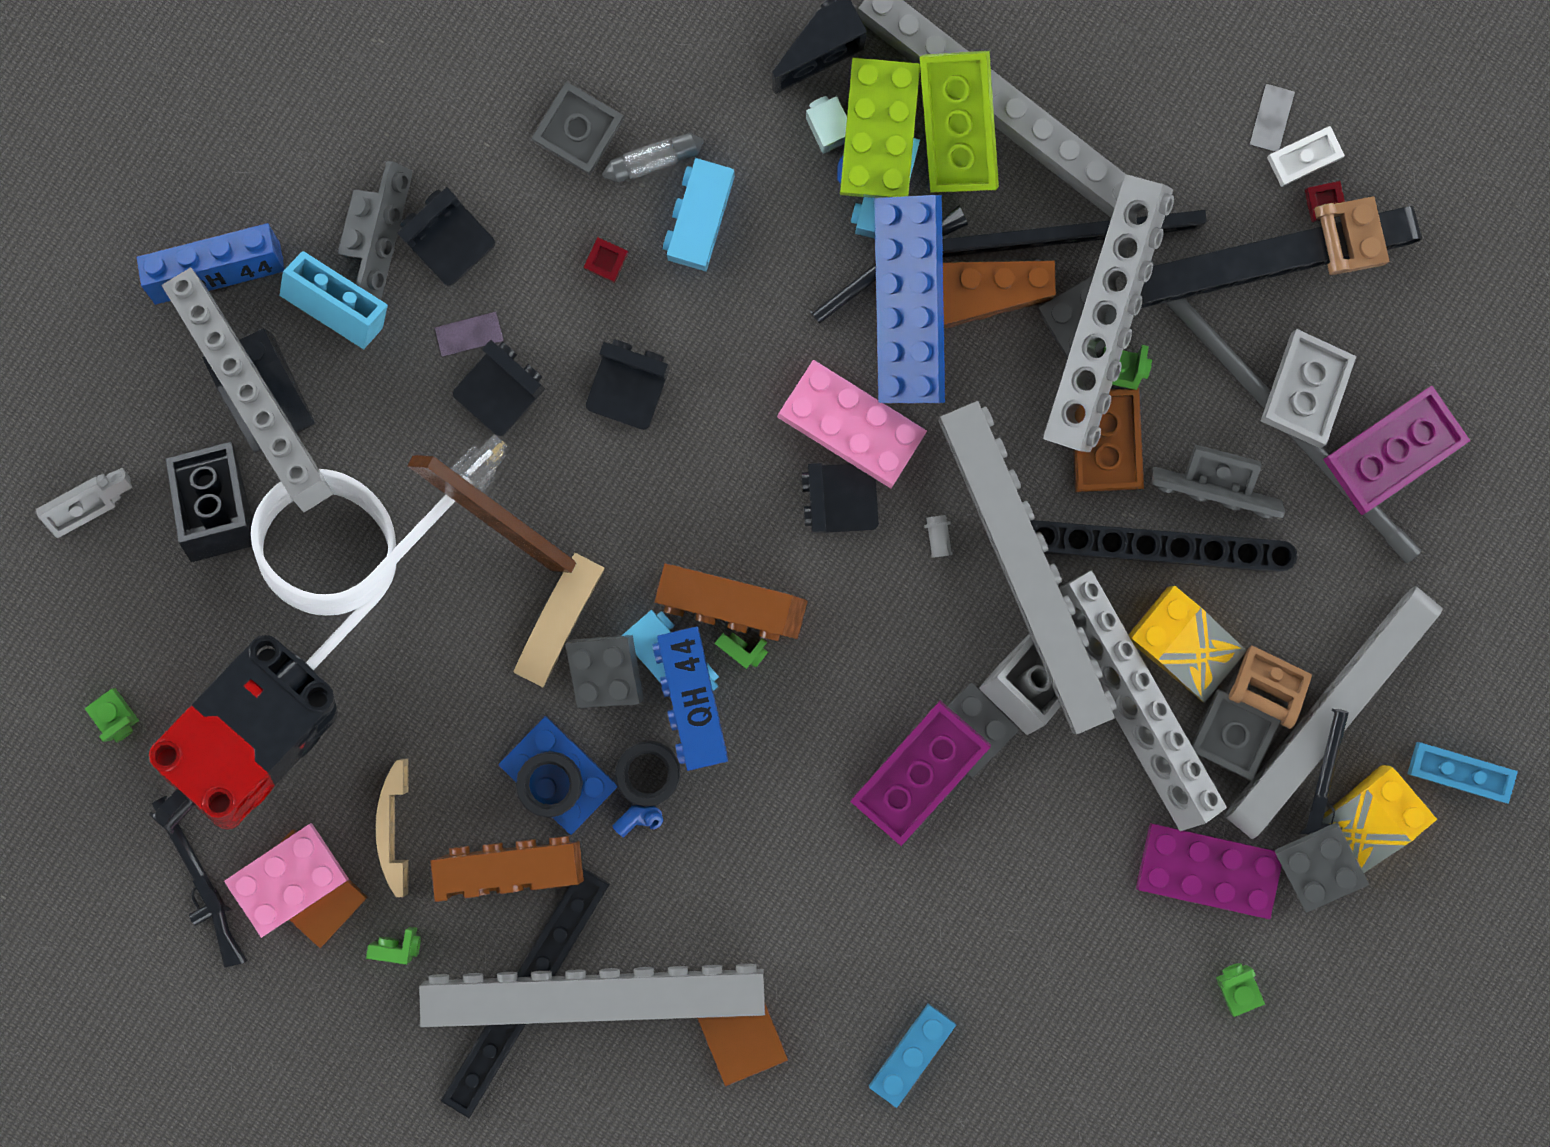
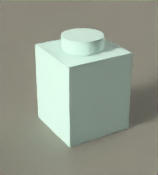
[806,96,847,154]

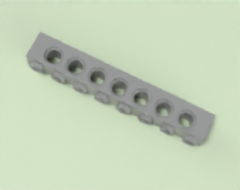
[1043,174,1174,452]
[162,267,334,512]
[1059,570,1227,831]

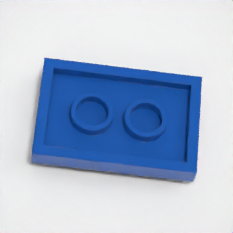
[498,716,618,835]

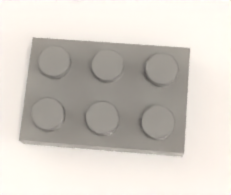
[1260,329,1356,449]

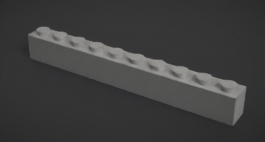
[858,0,1125,218]
[938,401,1117,734]
[419,964,765,1027]

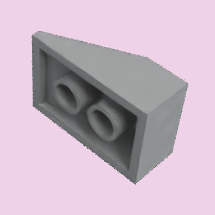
[979,633,1061,735]

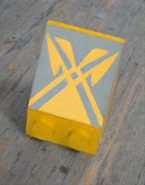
[1128,586,1247,703]
[1322,765,1437,873]

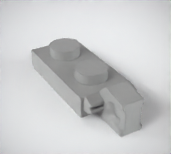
[36,468,132,538]

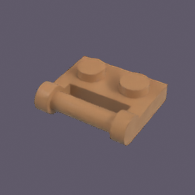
[1314,196,1390,275]
[1228,645,1312,729]

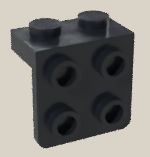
[397,187,495,286]
[586,339,670,430]
[453,340,545,437]
[802,463,879,534]

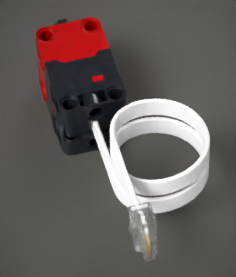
[149,434,507,834]

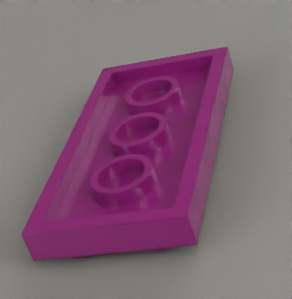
[1323,386,1470,515]
[850,700,991,846]
[1136,823,1282,919]

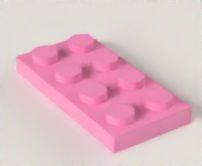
[777,360,927,488]

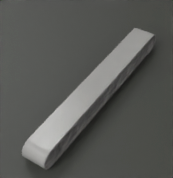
[1225,586,1443,839]

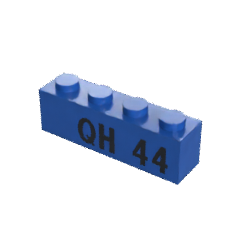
[136,223,285,305]
[652,626,729,771]

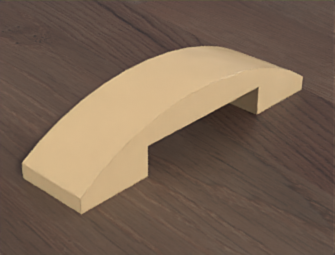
[513,553,605,688]
[376,759,408,897]

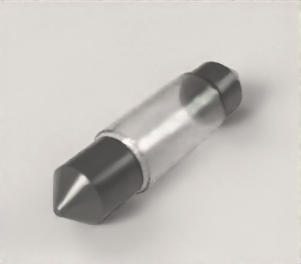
[602,132,704,183]

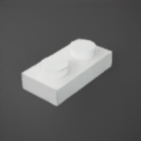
[1267,126,1345,187]

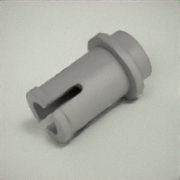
[924,515,953,558]

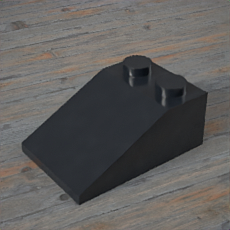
[772,0,867,94]
[202,328,316,453]
[166,441,253,562]

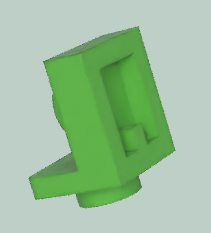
[1101,345,1152,390]
[714,632,768,669]
[85,688,139,743]
[366,926,421,965]
[1216,963,1265,1017]

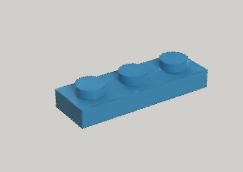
[1407,742,1518,804]
[869,1003,956,1108]

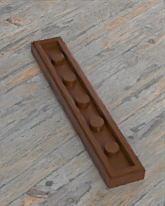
[407,455,576,573]

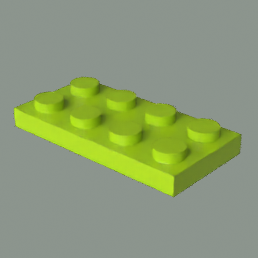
[920,51,999,193]
[840,57,920,198]

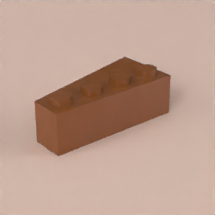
[943,261,1056,329]
[430,836,584,902]

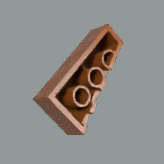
[654,563,808,641]

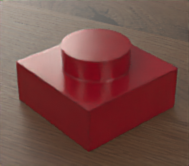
[1304,181,1345,223]
[583,237,629,283]

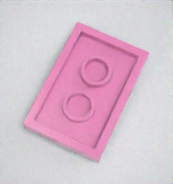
[224,823,349,938]

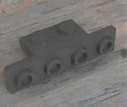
[338,161,413,299]
[1151,444,1285,519]

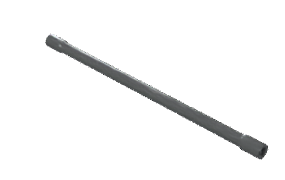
[1151,260,1422,564]

